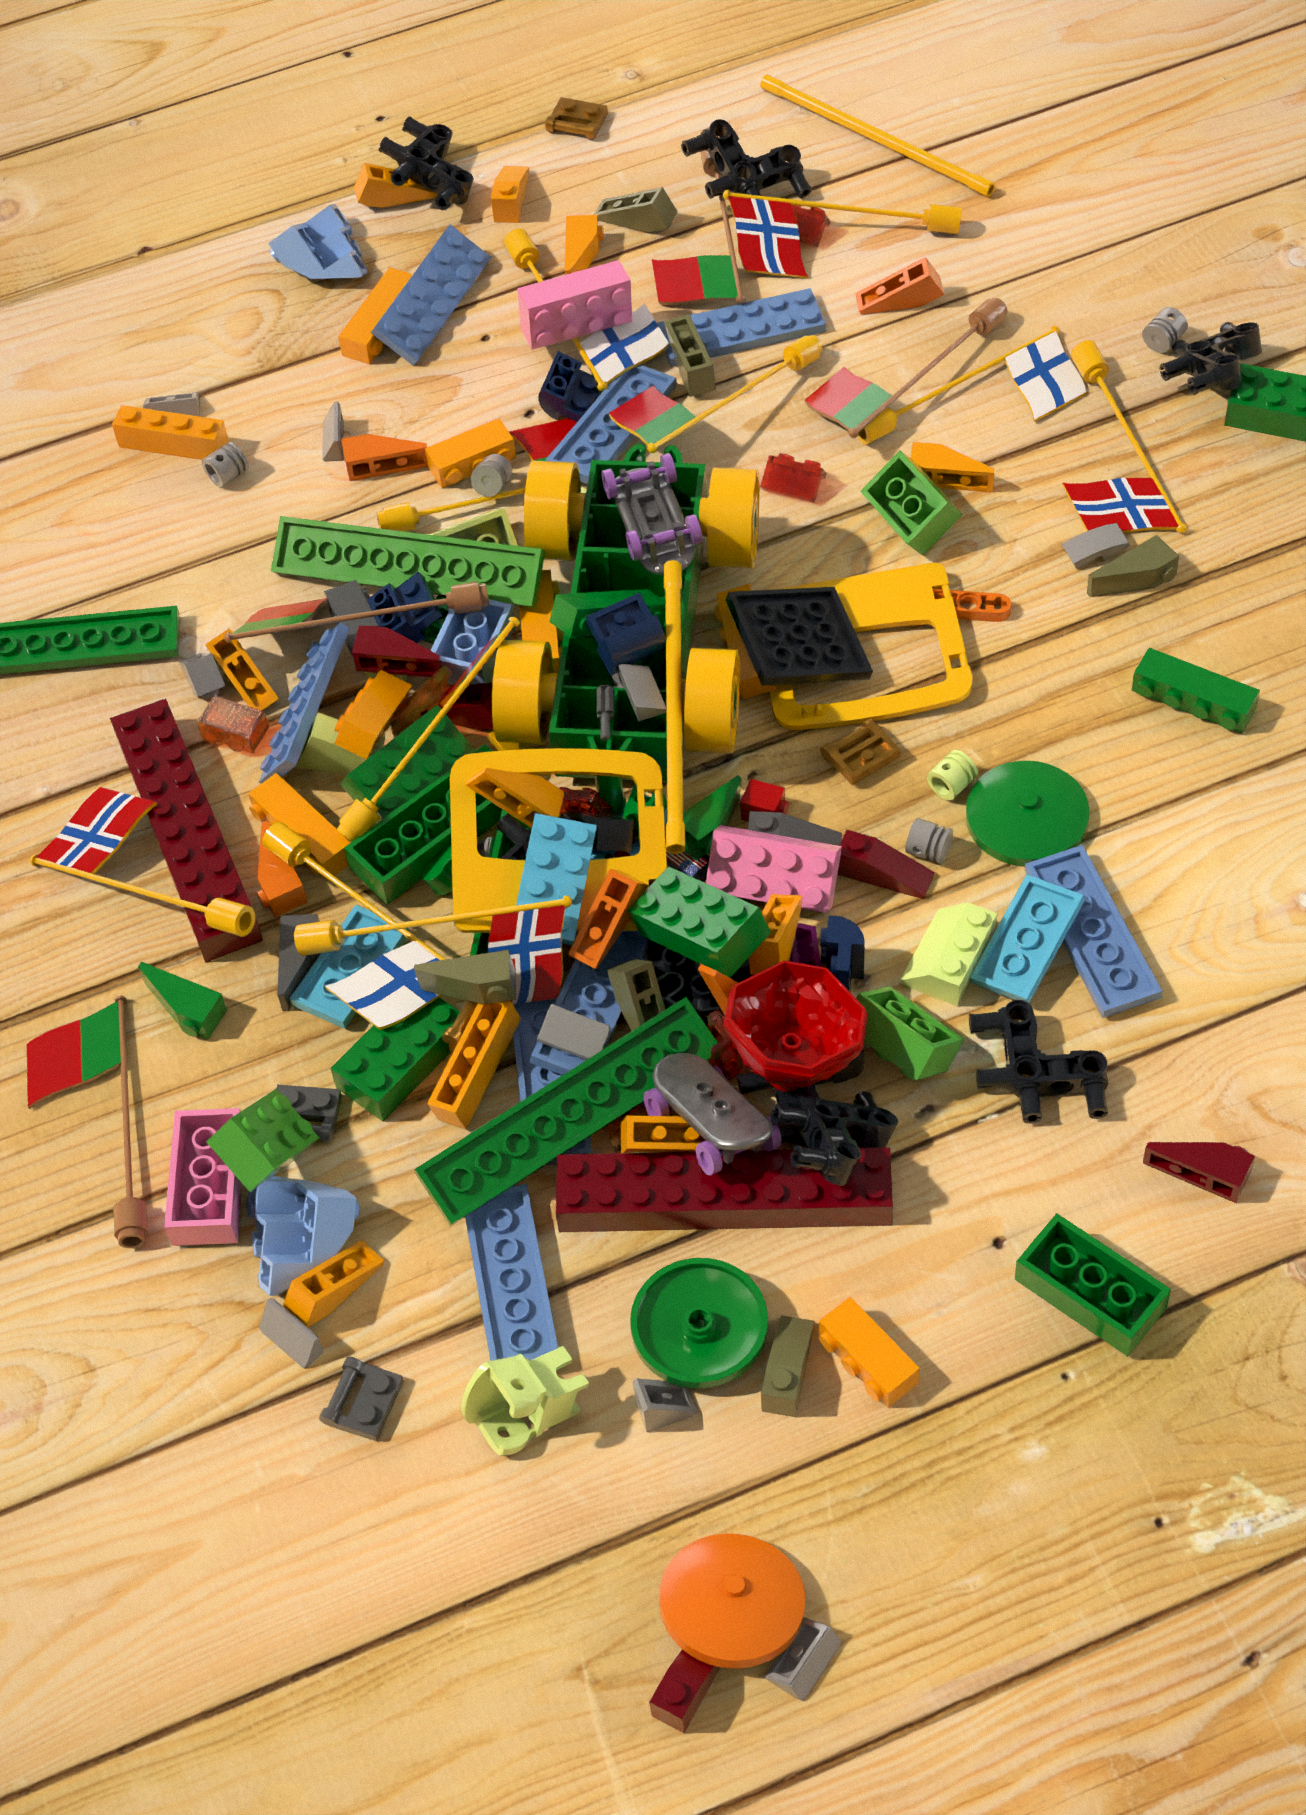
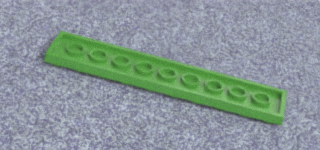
[271,516,545,608]

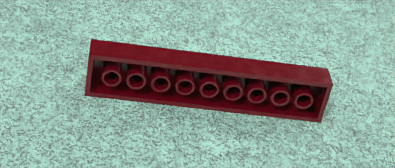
[110,698,264,962]
[556,1147,893,1232]

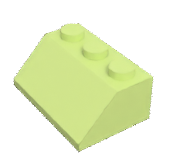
[428,508,518,546]
[900,902,997,1007]

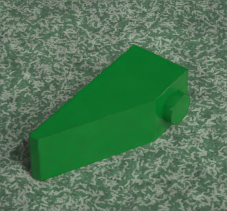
[683,775,742,861]
[138,962,227,1039]

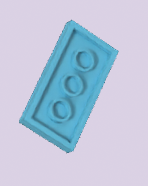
[516,813,597,945]
[970,874,1085,1003]
[290,905,409,1029]

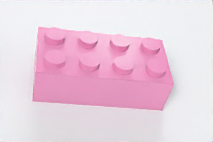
[517,260,632,350]
[706,825,842,913]
[164,1108,242,1246]

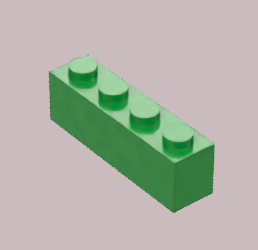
[549,589,666,637]
[1131,648,1260,734]

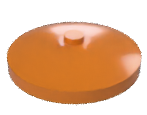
[659,1533,805,1669]

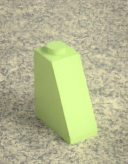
[296,713,385,773]

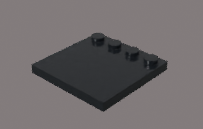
[725,587,873,686]

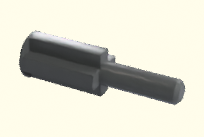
[596,685,614,741]

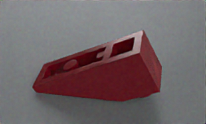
[352,625,443,678]
[415,682,494,730]
[838,829,934,900]
[1143,1142,1255,1203]
[649,1649,720,1733]

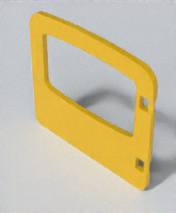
[769,563,972,730]
[450,748,667,933]

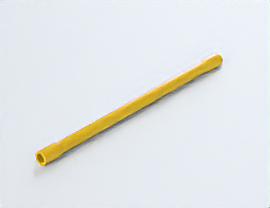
[760,74,995,197]
[664,560,685,854]

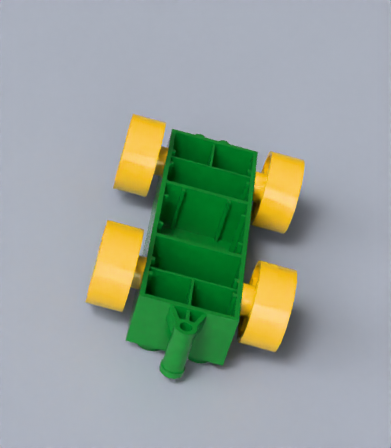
[492,444,760,816]

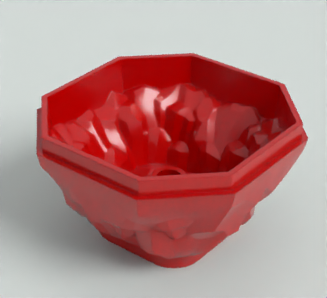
[723,960,868,1092]

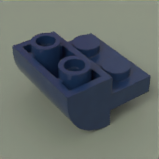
[538,351,600,422]
[367,572,442,643]
[585,592,666,676]
[820,916,865,992]

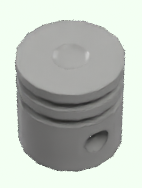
[1142,307,1188,353]
[202,442,248,487]
[471,454,513,497]
[905,818,953,864]

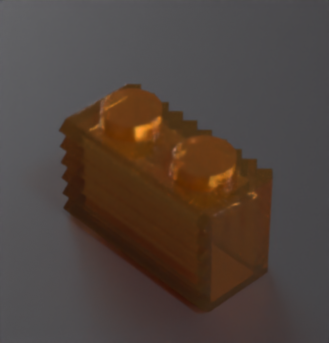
[197,695,269,753]

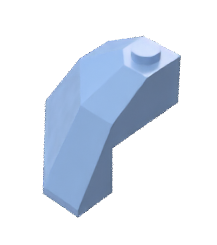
[268,204,369,279]
[246,1176,359,1296]

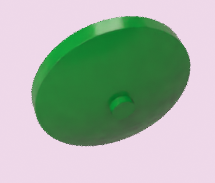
[966,761,1089,867]
[630,1258,768,1388]

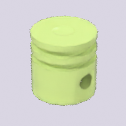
[927,750,978,801]

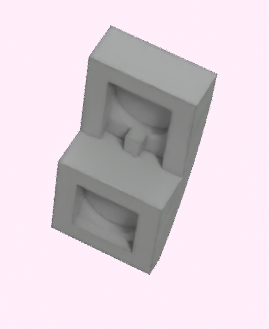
[1062,523,1130,569]

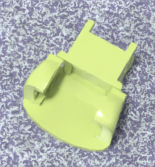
[461,1346,589,1456]

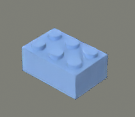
[431,599,516,685]

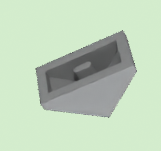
[633,1378,697,1432]

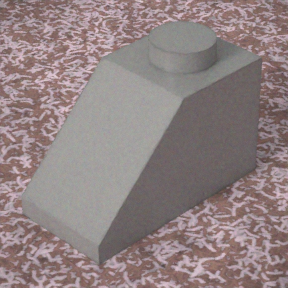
[179,651,225,699]

